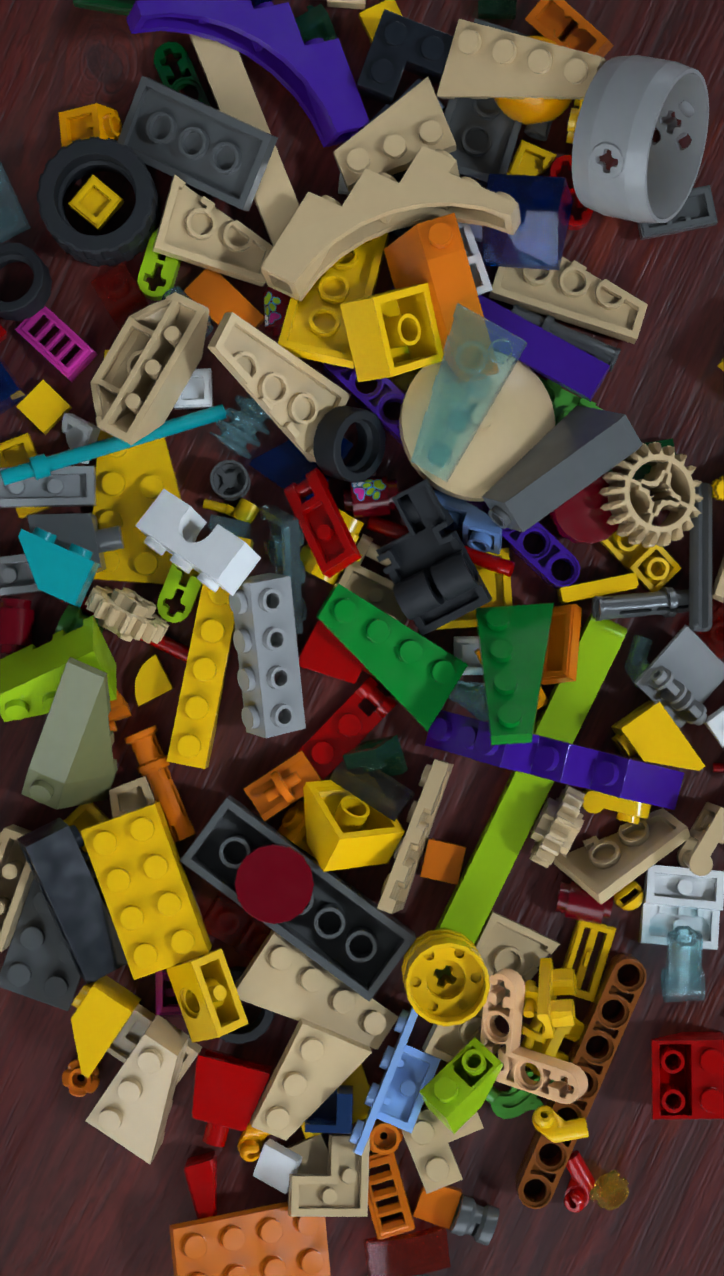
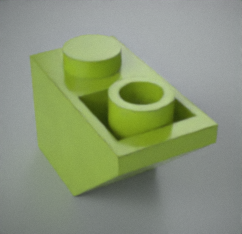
[419,1037,503,1134]

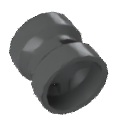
[210,460,251,502]
[450,1195,500,1246]

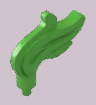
[485,1070,555,1119]

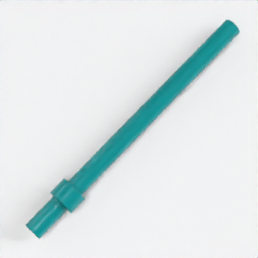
[0,404,227,486]

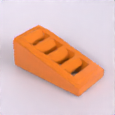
[368,1152,415,1240]

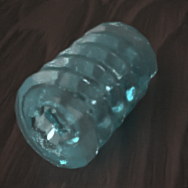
[209,390,273,459]

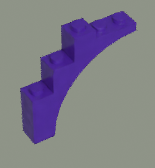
[126,0,370,148]
[425,710,684,810]

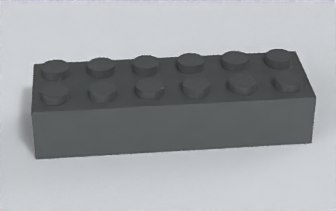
[180,795,416,1002]

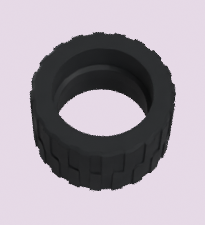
[37,137,161,267]

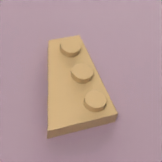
[250,1018,372,1141]

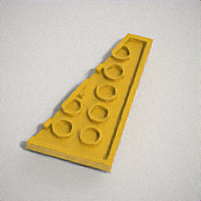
[93,350,199,585]

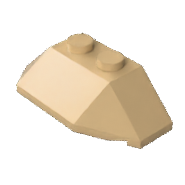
[90,292,210,445]

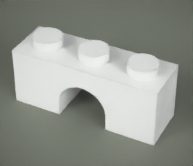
[136,489,261,596]

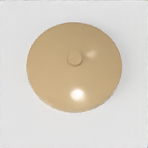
[399,348,555,502]

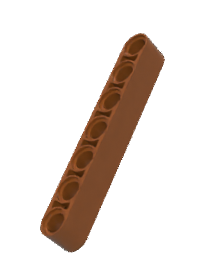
[515,953,647,1209]

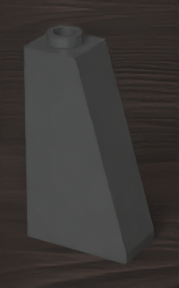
[482,405,643,532]

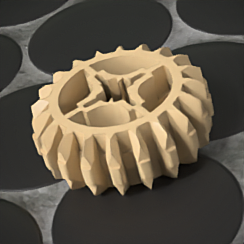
[599,442,704,548]

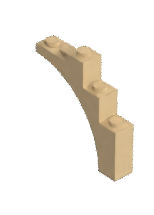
[261,145,521,301]

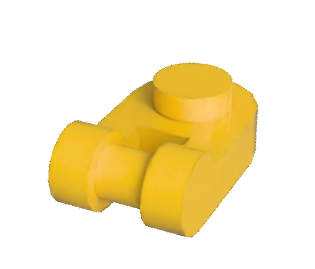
[582,789,651,825]

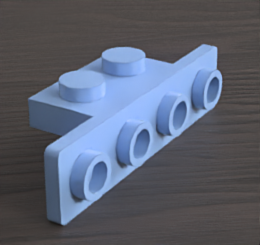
[349,1005,441,1156]

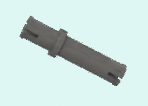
[511,304,621,372]
[591,587,689,621]

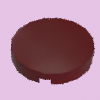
[549,472,619,545]
[235,844,314,924]

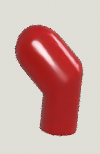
[564,1150,595,1213]

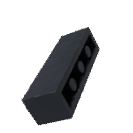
[17,818,128,984]

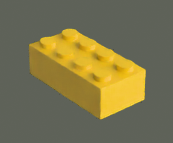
[80,801,212,980]

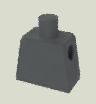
[27,513,124,573]

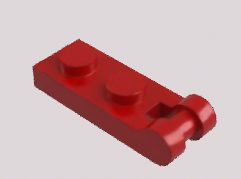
[284,468,361,578]
[296,676,398,780]

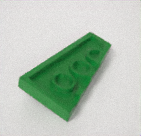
[316,583,468,731]
[476,603,554,745]

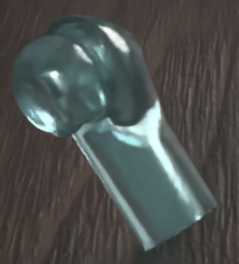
[625,635,653,690]

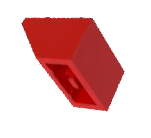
[651,1032,724,1120]

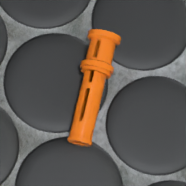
[124,725,196,843]

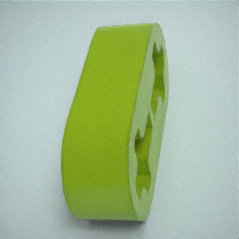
[137,229,182,301]
[157,563,202,623]

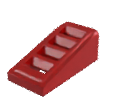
[184,1151,217,1219]

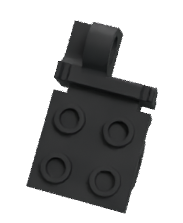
[376,479,492,636]

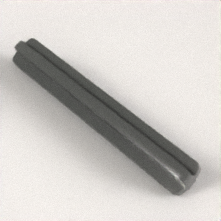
[689,483,712,632]

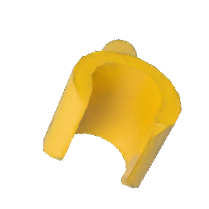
[203,498,259,524]

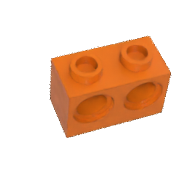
[525,0,614,58]

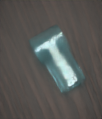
[661,926,705,1002]

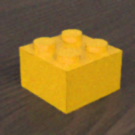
[340,283,445,382]

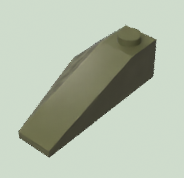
[21,657,118,810]

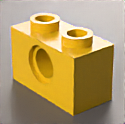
[166,949,249,1043]

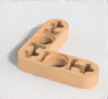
[480,968,588,1104]

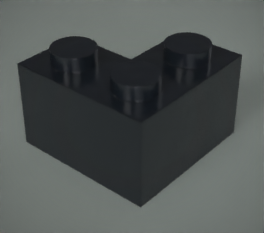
[357,9,454,105]

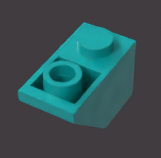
[18,526,100,607]

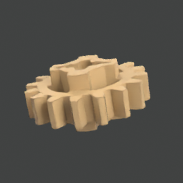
[85,585,169,644]
[529,785,585,868]

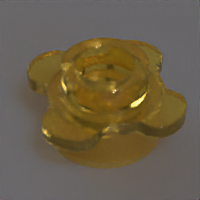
[589,1170,629,1211]

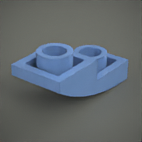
[434,490,502,554]

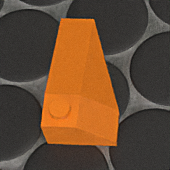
[384,213,500,384]

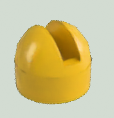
[613,880,644,911]

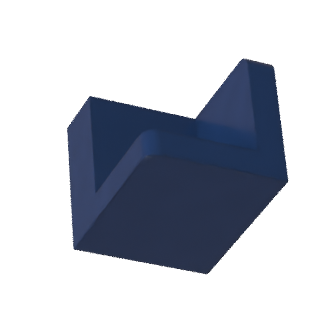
[305,1085,353,1134]

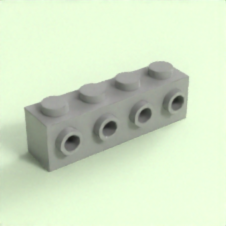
[229,573,306,738]

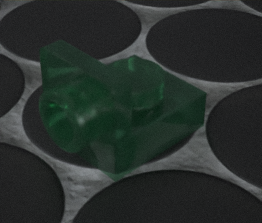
[343,735,408,779]

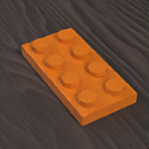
[169,1201,331,1276]

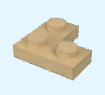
[401,1107,484,1194]
[288,1134,370,1217]

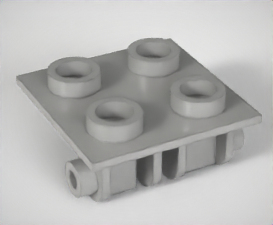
[634,624,724,729]

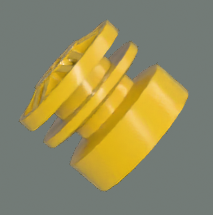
[401,928,490,1026]

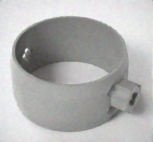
[572,55,709,223]

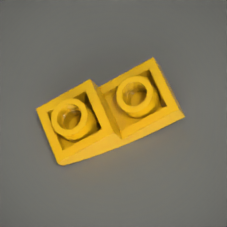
[600,531,681,592]

